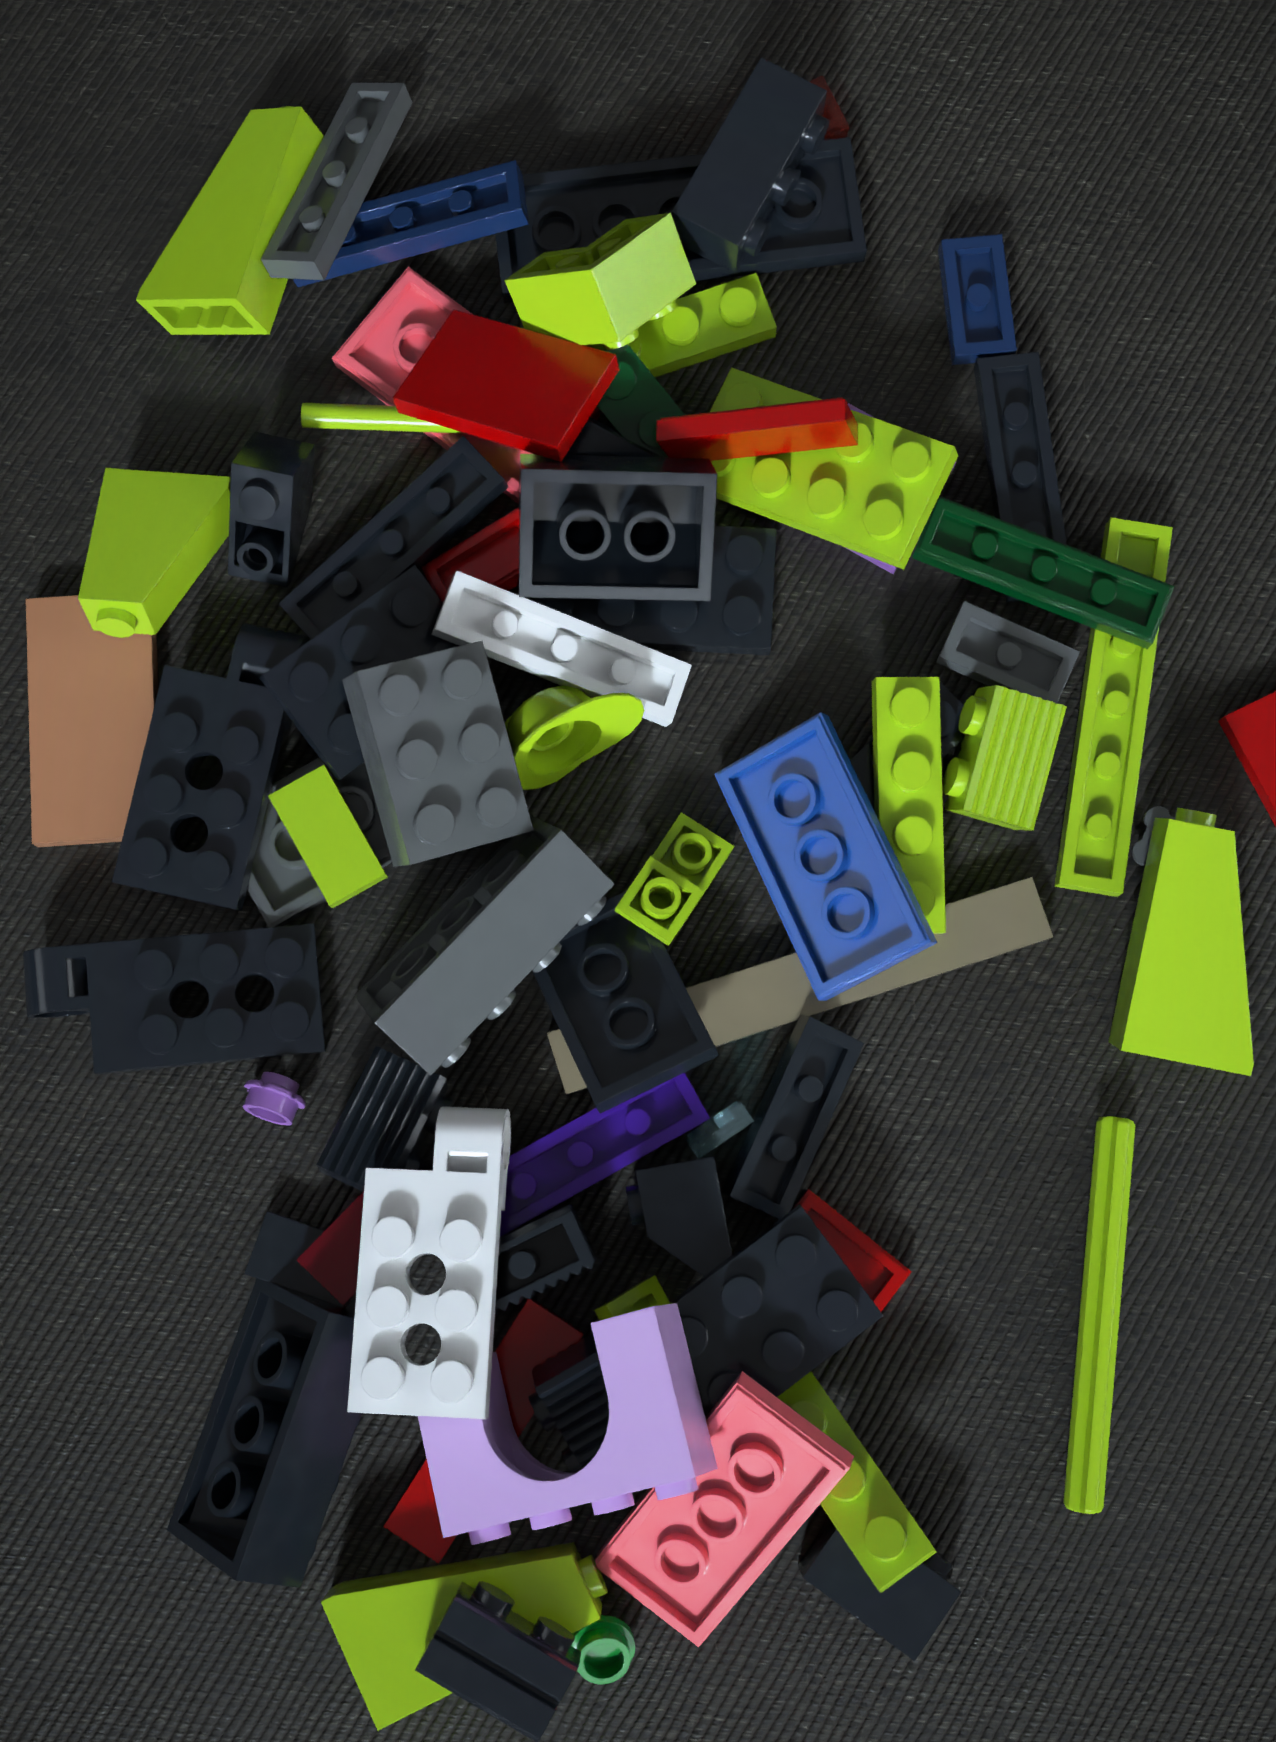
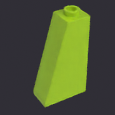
[136,106,324,335]
[1109,808,1254,1076]
[321,1542,608,1731]

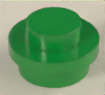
[571,1615,635,1684]

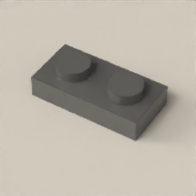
[936,601,1080,703]

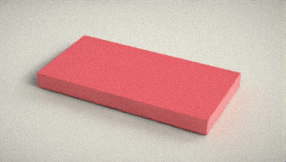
[332,266,600,504]
[594,1371,854,1647]

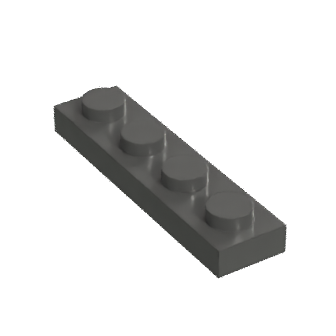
[261,83,413,280]

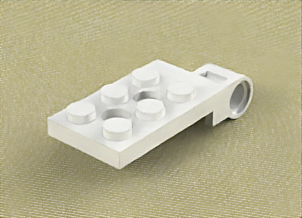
[347,1106,511,1419]

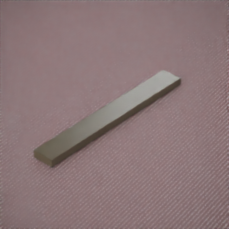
[547,877,1053,1095]

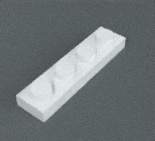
[432,571,692,727]

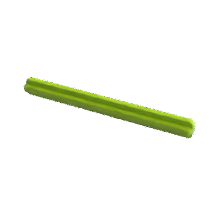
[1063,1116,1135,1514]

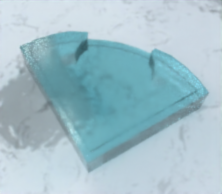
[686,1101,754,1159]

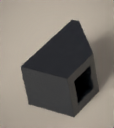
[228,432,315,587]

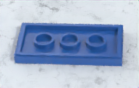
[714,712,938,1001]

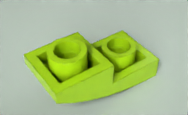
[615,812,735,946]

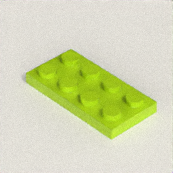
[710,367,958,570]

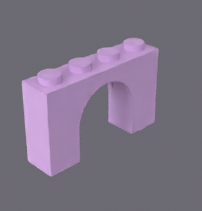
[418,1303,718,1545]

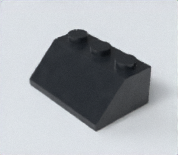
[519,454,717,601]

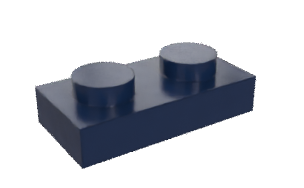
[938,234,1017,365]

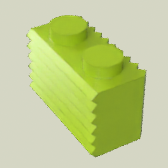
[942,685,1067,831]

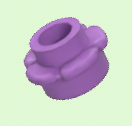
[243,1072,306,1126]

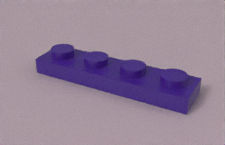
[500,1073,710,1237]

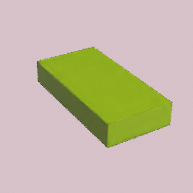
[268,765,388,908]

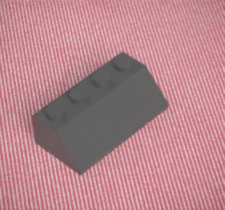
[354,815,614,1075]

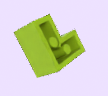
[505,213,696,350]

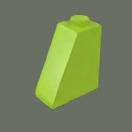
[78,468,231,638]

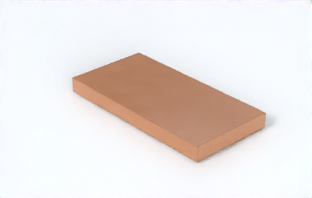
[26,595,158,847]

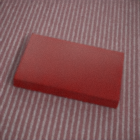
[393,309,619,462]

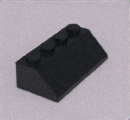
[167,1278,362,1588]

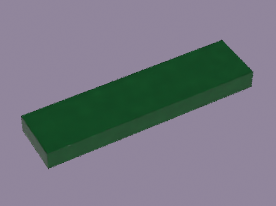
[912,496,1174,649]

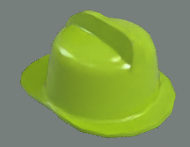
[505,685,645,790]

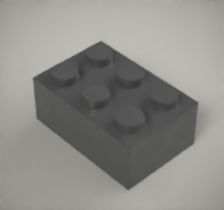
[342,641,534,867]

